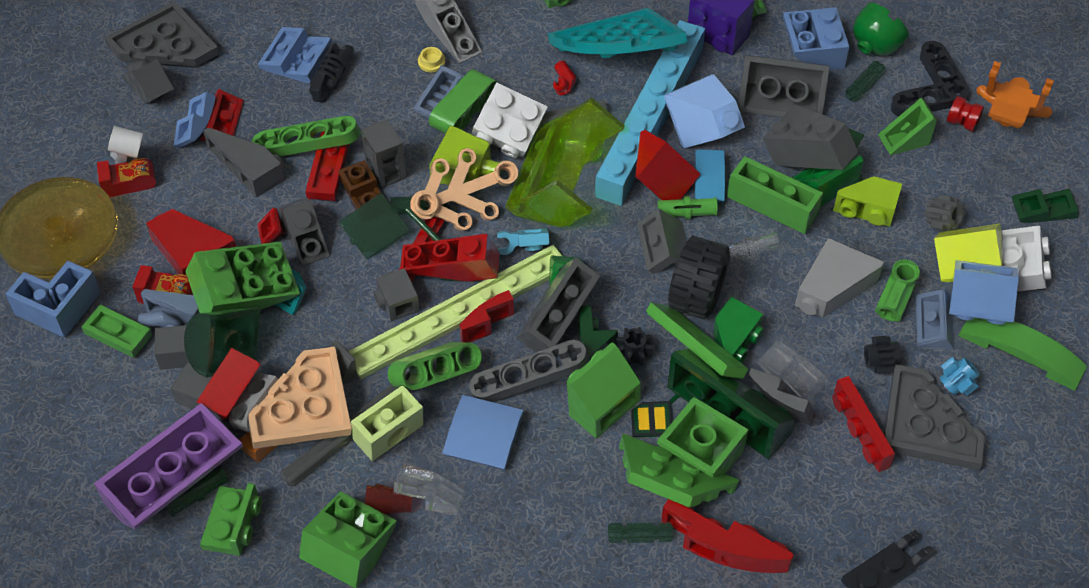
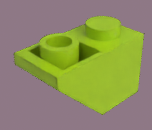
[833,176,902,226]

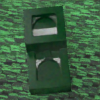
[1011,188,1079,223]

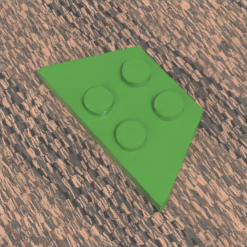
[619,433,739,508]

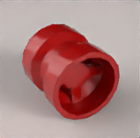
[946,96,985,132]

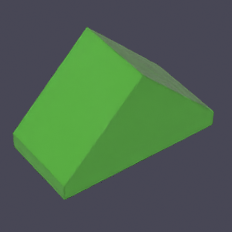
[878,98,937,155]

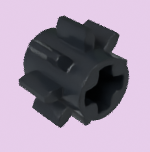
[615,327,653,366]
[864,336,901,374]

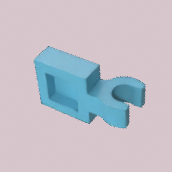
[497,228,549,255]

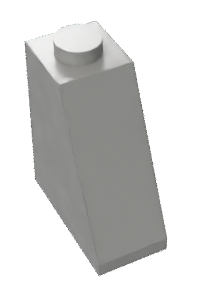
[795,238,884,318]

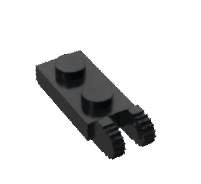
[841,530,935,588]

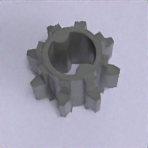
[925,194,965,231]

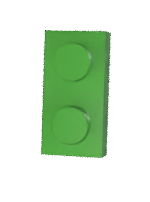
[82,305,153,358]

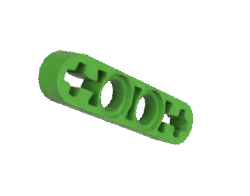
[251,116,361,157]

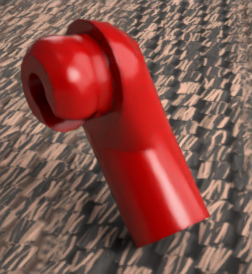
[553,60,577,96]

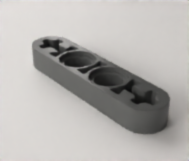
[469,340,590,402]

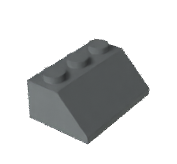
[738,55,830,117]

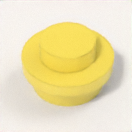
[418,47,445,73]

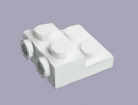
[472,82,547,158]
[1001,226,1052,291]

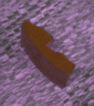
[338,160,390,223]

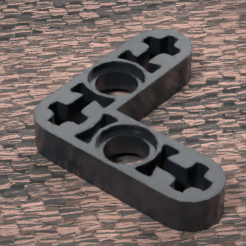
[890,41,969,117]

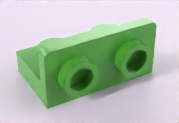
[200,483,262,556]

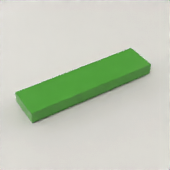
[646,302,748,379]

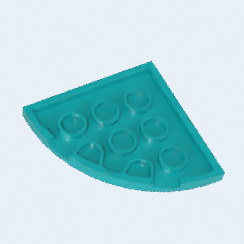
[547,8,687,58]

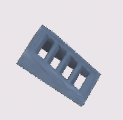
[412,65,464,118]
[141,289,203,331]

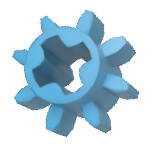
[940,356,980,396]

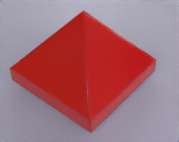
[257,207,286,244]

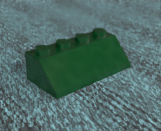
[667,349,795,460]

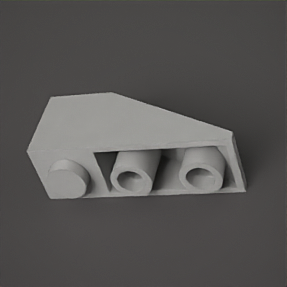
[415,0,482,63]

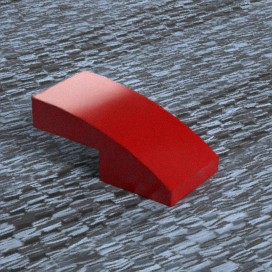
[459,290,514,343]

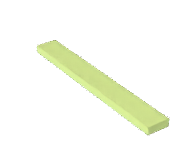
[349,245,562,380]

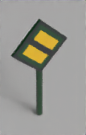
[631,394,680,437]

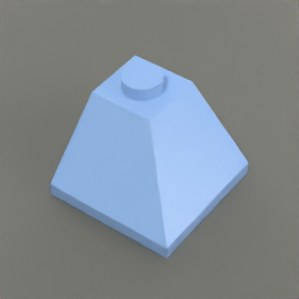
[663,74,745,148]

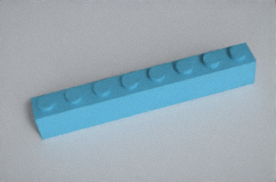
[595,20,705,206]

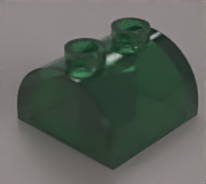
[184,306,260,378]

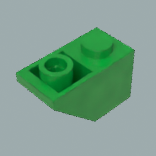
[713,297,764,363]

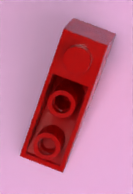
[400,234,500,282]

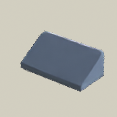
[915,288,954,349]

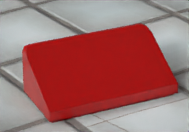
[200,89,244,141]
[196,348,261,419]

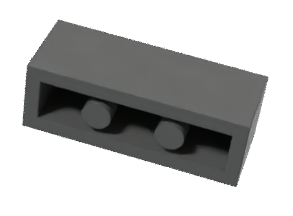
[516,258,600,352]

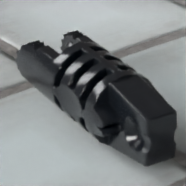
[309,43,354,102]

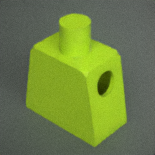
[429,126,502,185]

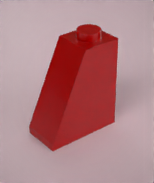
[146,209,236,275]

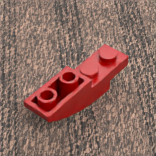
[661,499,794,573]

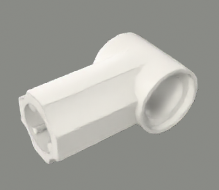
[108,125,143,164]

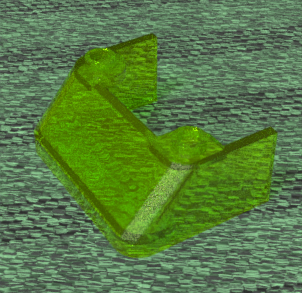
[505,98,625,228]

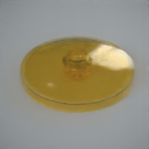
[0,177,118,279]

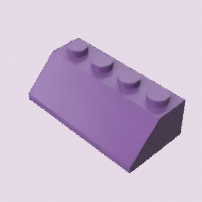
[94,403,243,530]

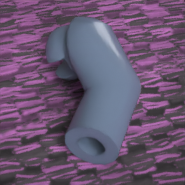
[138,310,182,328]

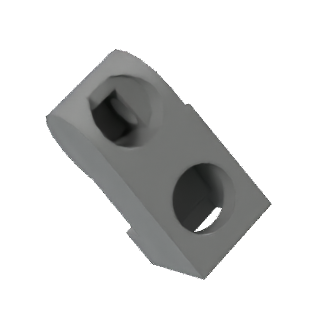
[229,372,278,432]

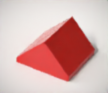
[635,130,700,200]

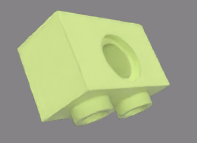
[351,385,423,462]

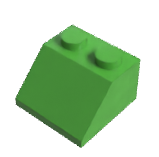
[657,397,748,478]

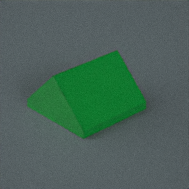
[791,156,863,207]

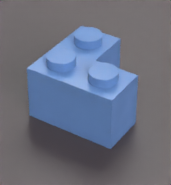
[5,260,101,338]

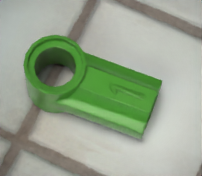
[875,259,920,322]

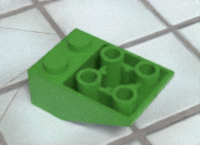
[185,242,300,324]

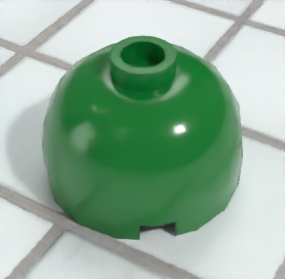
[853,2,909,56]

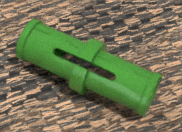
[658,196,717,220]

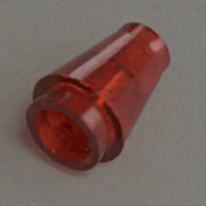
[364,482,413,514]

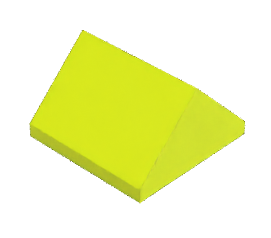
[934,223,1003,282]

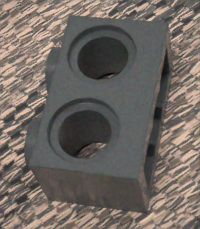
[361,119,406,189]

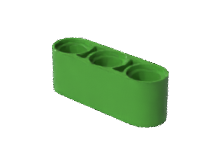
[429,69,498,134]
[388,342,482,390]

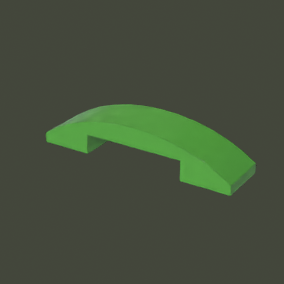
[958,317,1087,391]

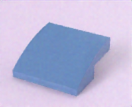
[258,27,334,83]
[442,395,524,470]

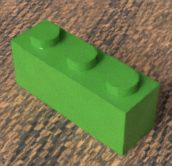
[727,156,823,234]

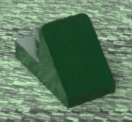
[578,305,618,361]

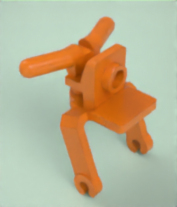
[976,61,1054,129]

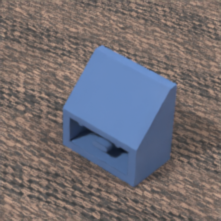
[782,7,849,70]
[949,260,1019,324]

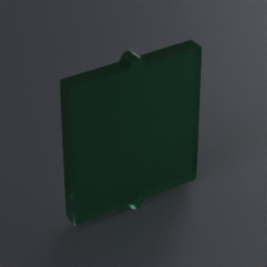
[339,193,410,260]

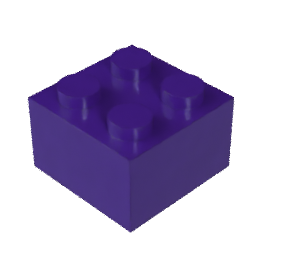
[688,0,755,55]

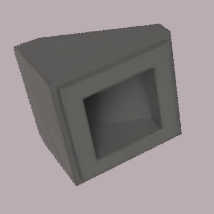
[330,340,356,385]

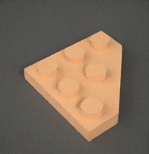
[248,347,352,449]

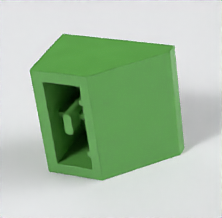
[567,343,641,439]
[299,491,396,588]

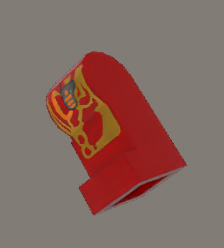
[97,158,156,198]
[132,265,193,304]

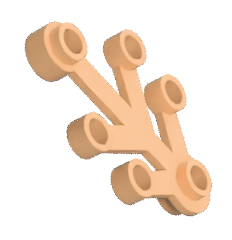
[410,148,518,231]

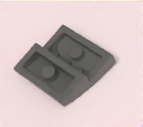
[749,368,815,426]

